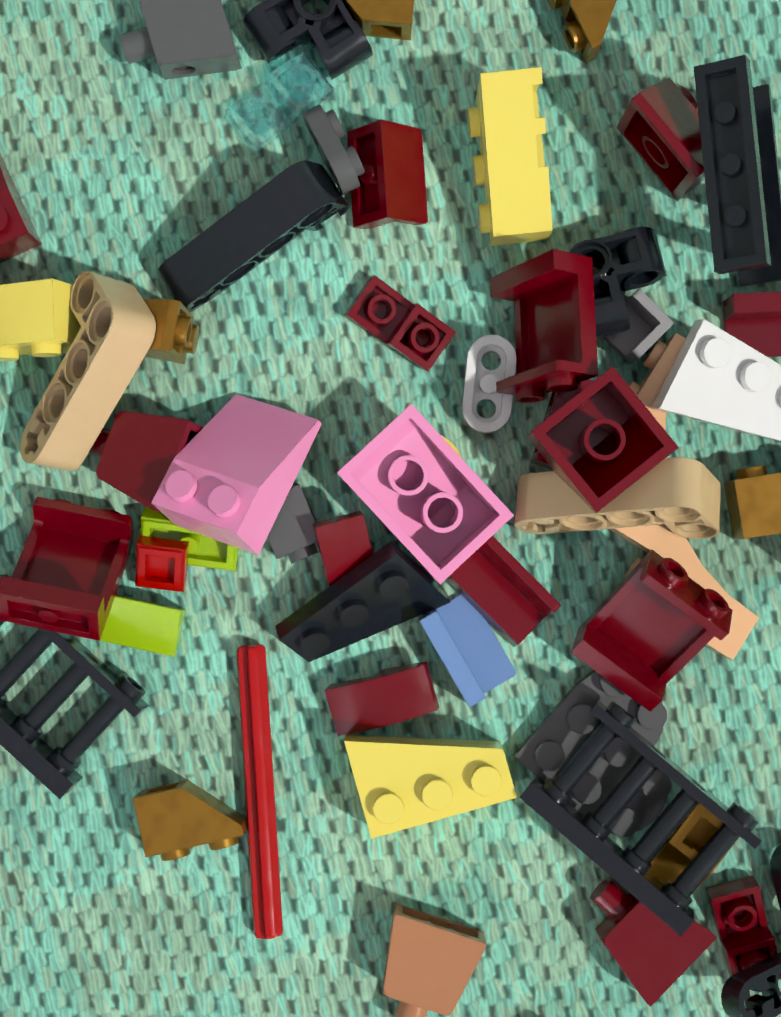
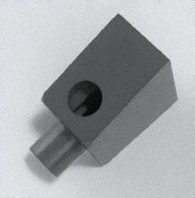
[119,0,242,80]

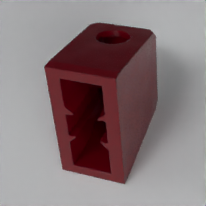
[89,411,203,513]
[590,877,717,1007]

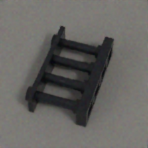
[694,55,781,287]
[0,574,149,799]
[519,701,762,936]

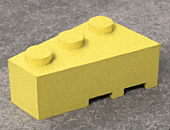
[467,67,553,246]
[0,278,81,362]
[344,734,517,839]

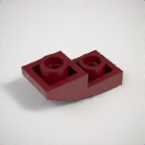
[344,275,456,372]
[312,510,373,587]
[324,661,439,736]
[706,875,781,980]

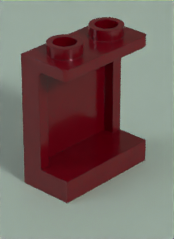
[490,249,598,403]
[0,497,133,641]
[571,550,733,712]

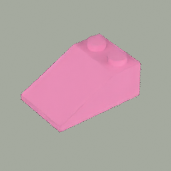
[151,394,322,555]
[337,404,514,584]

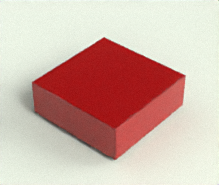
[135,535,189,592]

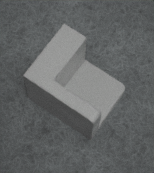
[602,288,674,365]

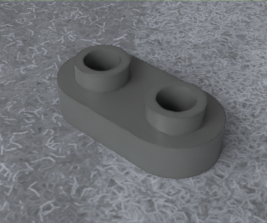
[302,104,365,195]

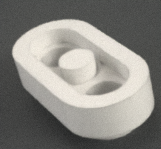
[461,335,517,434]

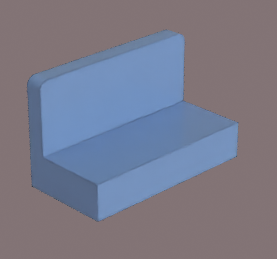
[418,594,516,708]

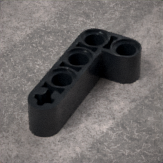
[157,160,350,312]

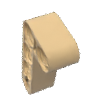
[20,271,156,472]
[514,457,721,539]

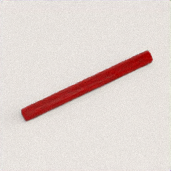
[236,644,283,939]

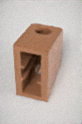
[383,903,487,1017]

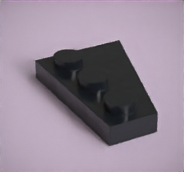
[275,541,451,662]

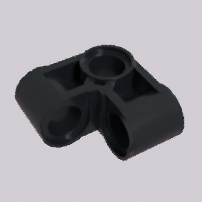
[243,0,373,80]
[570,226,667,338]

